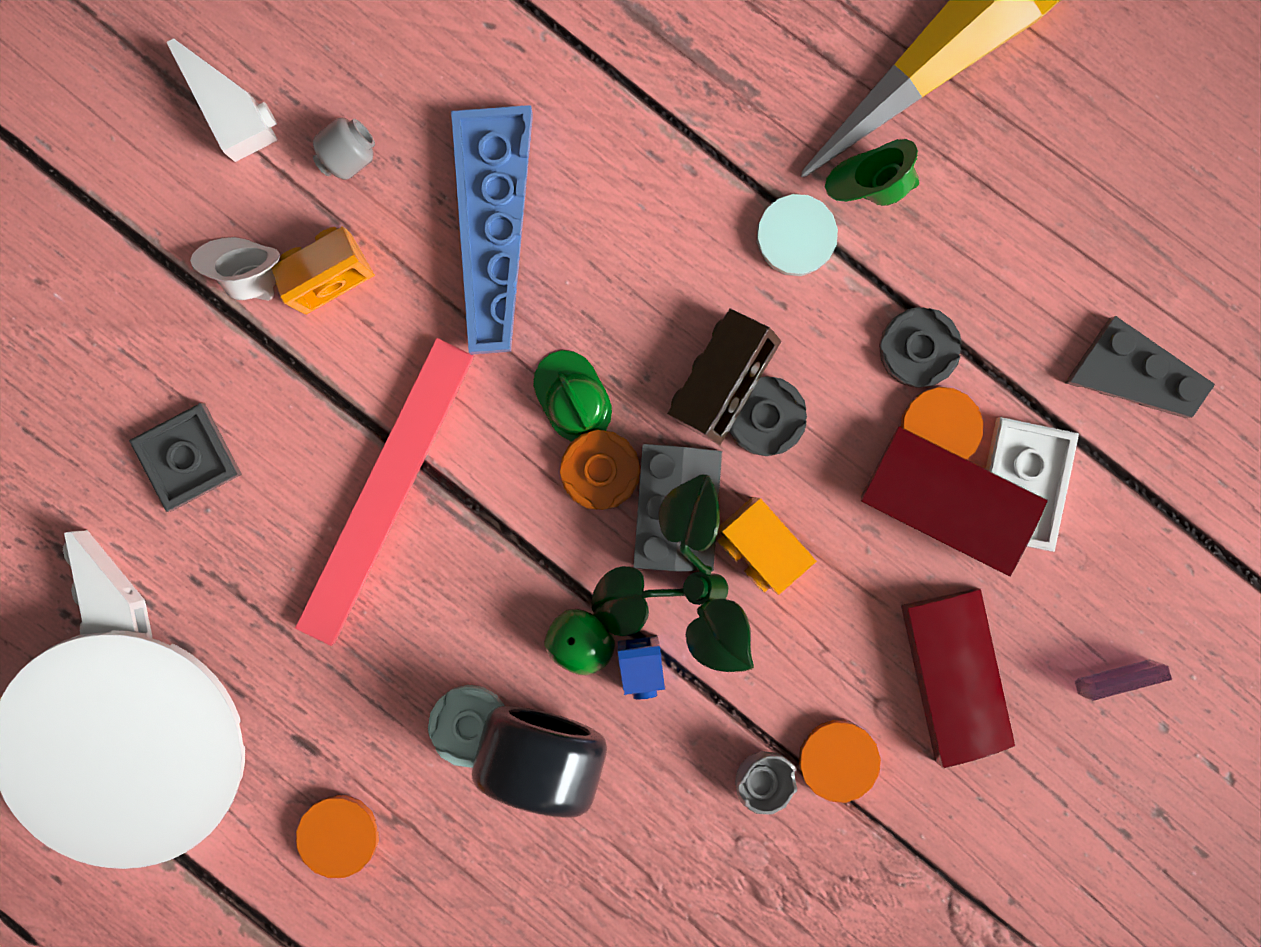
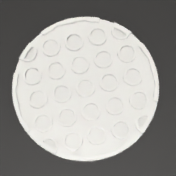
[0,630,245,869]

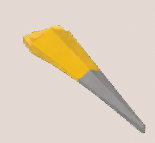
[801,0,1061,177]

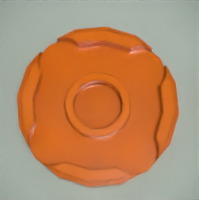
[901,387,983,459]
[560,430,640,510]
[799,720,881,803]
[296,795,379,878]

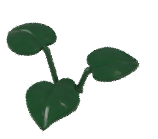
[591,474,754,672]

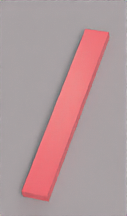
[295,338,475,646]

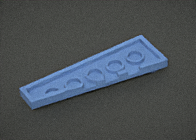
[451,105,533,355]

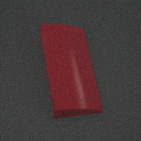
[861,426,1048,577]
[901,588,1015,768]

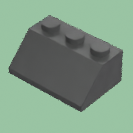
[633,444,722,571]

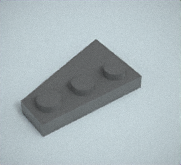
[1065,316,1215,418]

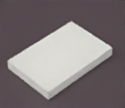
[986,417,1079,552]

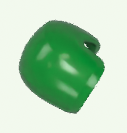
[544,609,615,676]

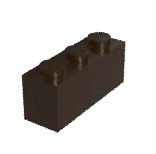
[667,308,782,446]

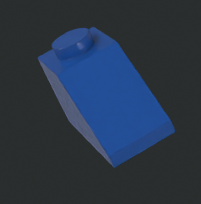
[618,636,665,700]

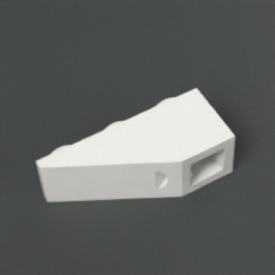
[63,530,153,638]

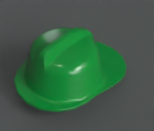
[825,139,919,206]
[533,350,612,442]

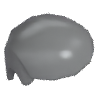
[735,751,797,815]

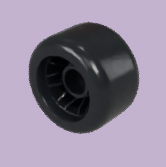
[472,706,607,817]

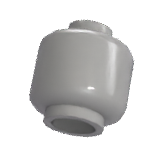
[313,118,375,180]

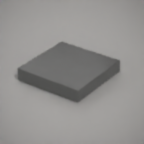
[129,403,242,512]

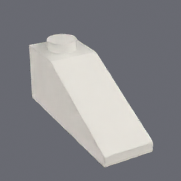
[167,38,278,162]

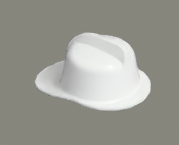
[190,237,280,301]

